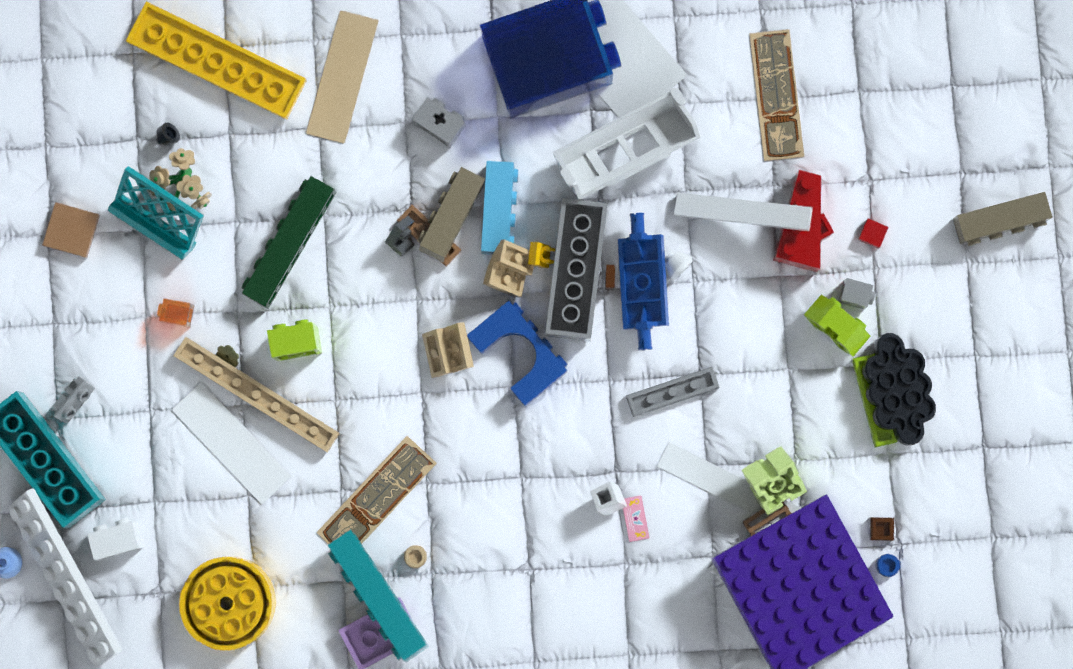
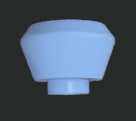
[0,547,22,579]

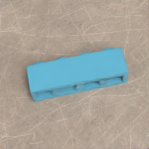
[481,161,518,255]

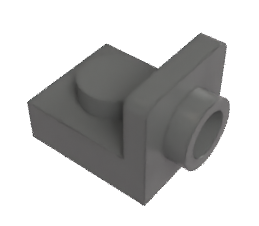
[385,216,415,256]

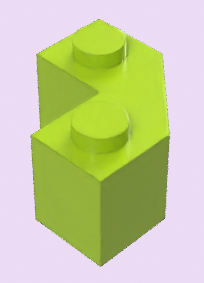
[804,294,871,357]

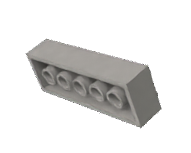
[545,198,608,342]

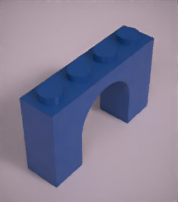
[467,301,568,407]

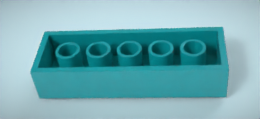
[0,391,106,528]

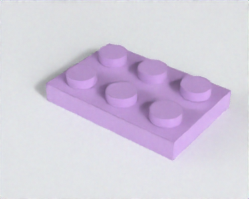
[338,597,413,669]

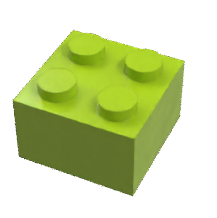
[267,319,322,361]

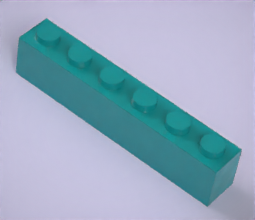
[328,529,430,663]

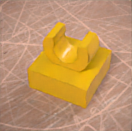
[528,242,556,268]

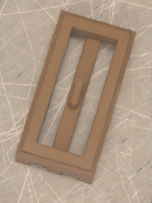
[742,501,791,536]

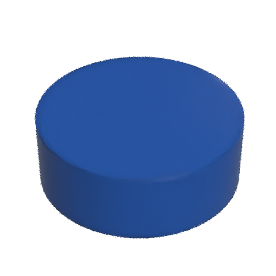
[876,554,900,577]

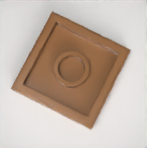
[42,202,100,258]

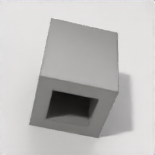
[838,278,875,309]

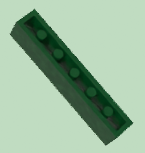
[242,176,337,309]

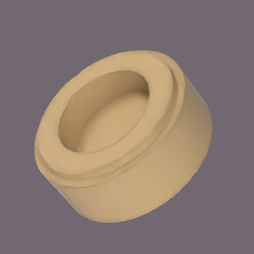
[404,545,427,568]

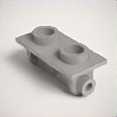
[51,376,95,424]

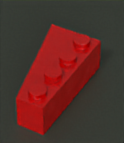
[773,170,821,272]

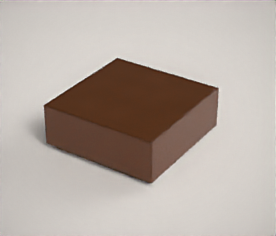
[605,265,615,290]
[870,517,894,541]

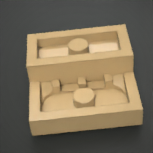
[483,240,534,297]
[422,322,474,378]

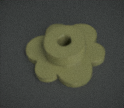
[216,345,239,367]

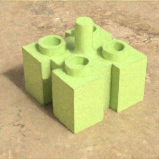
[742,446,807,515]

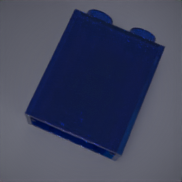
[480,0,622,119]

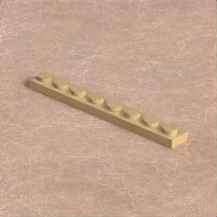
[173,337,340,453]

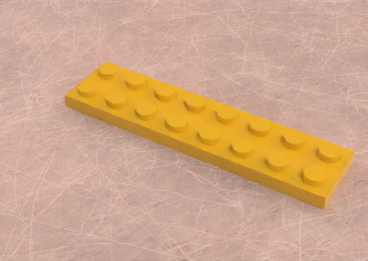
[126,1,307,120]

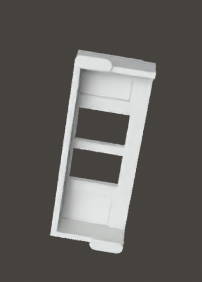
[553,88,701,200]

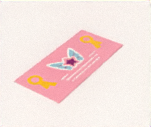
[623,495,650,542]

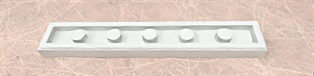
[674,192,813,231]

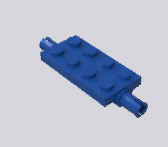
[618,212,669,351]

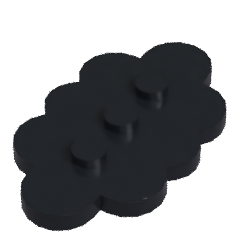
[862,333,936,446]

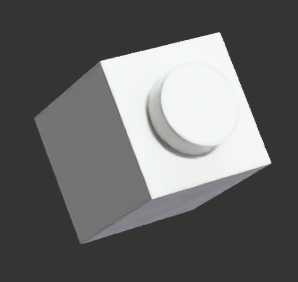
[590,481,627,516]

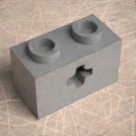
[412,97,466,148]

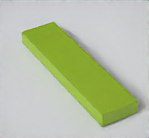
[851,353,898,448]

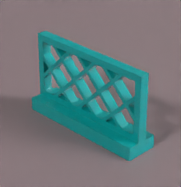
[108,166,204,260]

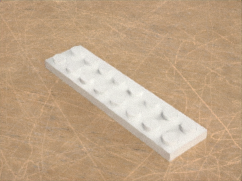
[8,488,123,668]

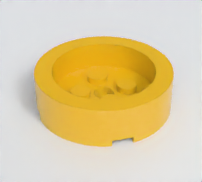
[179,556,276,651]

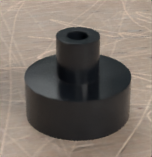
[156,122,180,147]

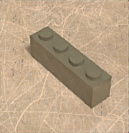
[417,167,485,262]
[953,192,1053,246]

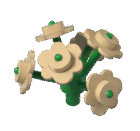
[148,148,212,211]

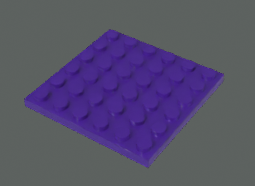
[711,494,894,669]

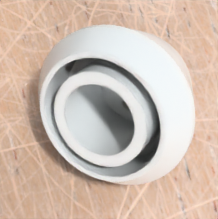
[665,250,693,280]

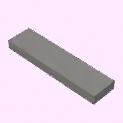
[626,367,720,417]

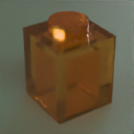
[157,298,194,328]

